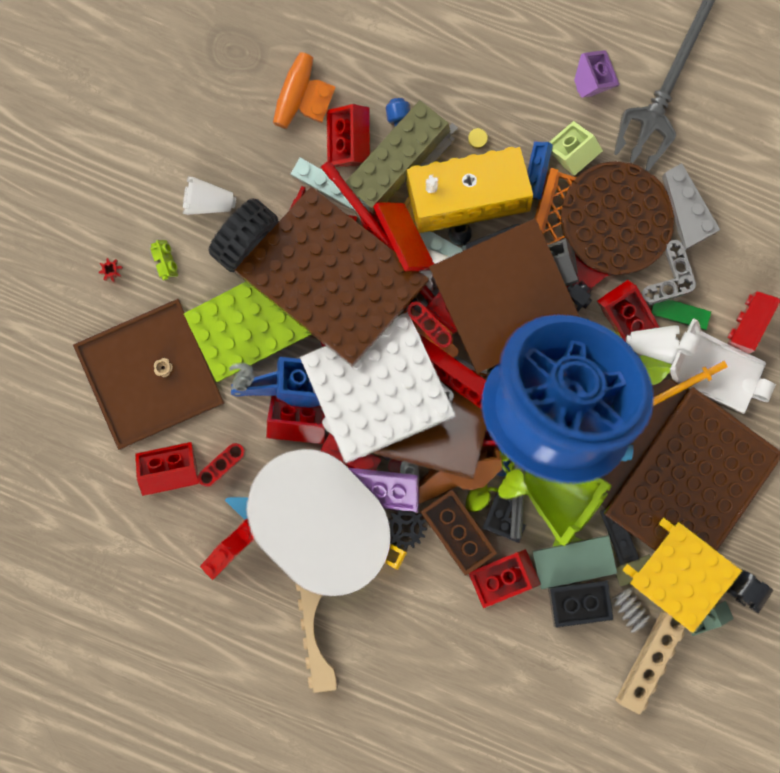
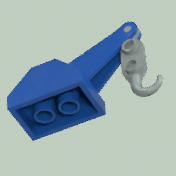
[229,357,321,408]

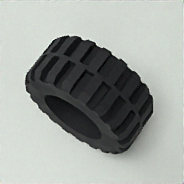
[208,198,279,272]

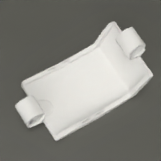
[670,319,776,414]

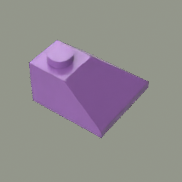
[574,50,620,98]

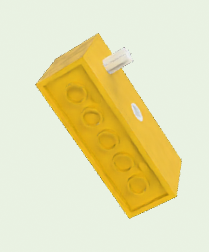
[406,147,533,233]

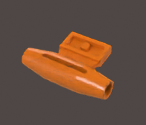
[273,52,335,129]

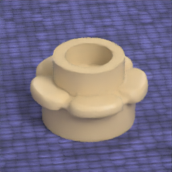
[154,358,173,377]

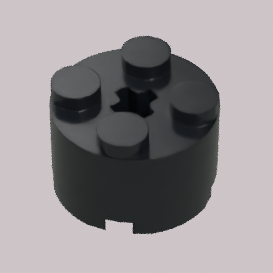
[726,569,773,614]

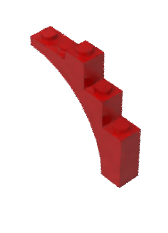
[199,518,255,580]

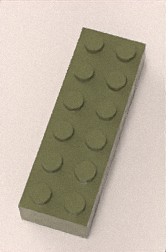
[346,100,450,215]

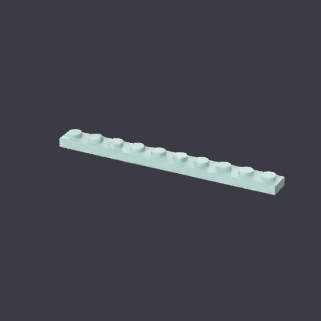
[291,158,463,257]

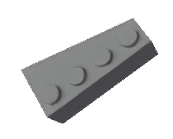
[662,163,720,250]

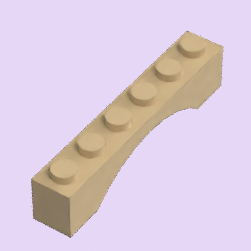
[296,583,337,693]

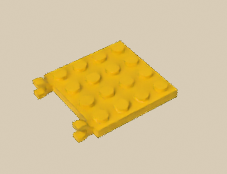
[623,518,742,633]

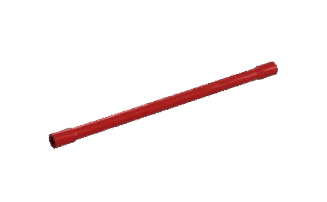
[320,160,457,332]

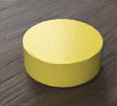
[468,128,487,148]

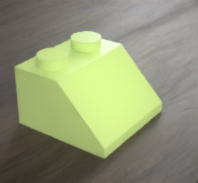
[549,121,603,176]

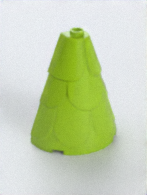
[508,459,611,546]

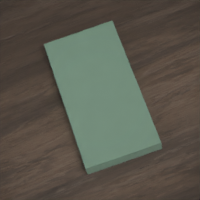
[533,535,617,589]

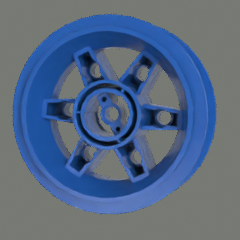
[482,315,653,484]

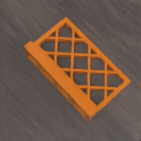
[534,168,577,245]

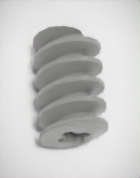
[611,588,650,633]

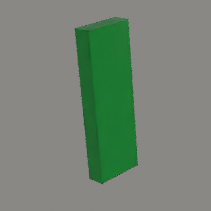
[651,296,711,331]

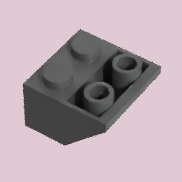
[548,239,579,286]

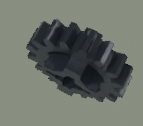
[388,510,427,550]

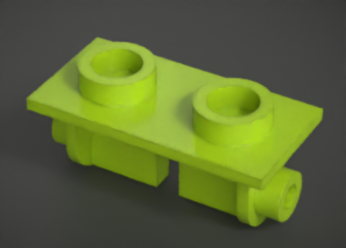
[150,240,178,281]

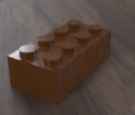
[421,489,497,576]

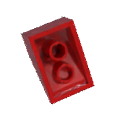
[597,280,660,342]
[469,549,541,609]

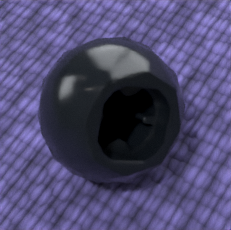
[448,224,472,245]

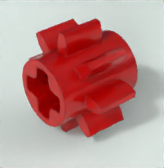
[98,258,123,282]

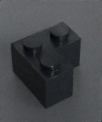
[482,492,526,543]

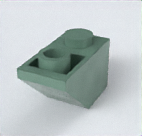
[690,601,734,636]

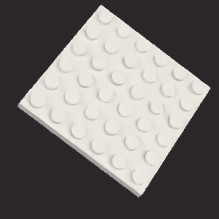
[300,312,455,463]

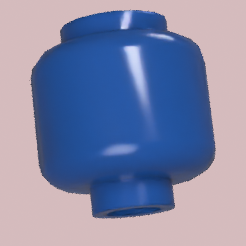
[386,98,411,127]

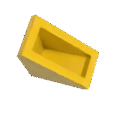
[384,544,407,570]

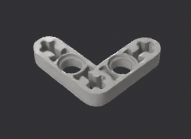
[641,240,696,305]

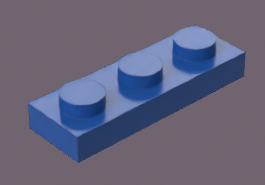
[527,142,553,200]

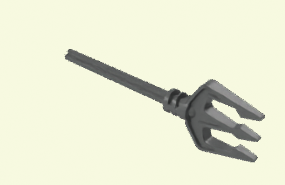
[614,0,715,171]

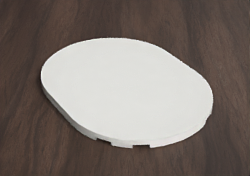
[247,450,390,596]

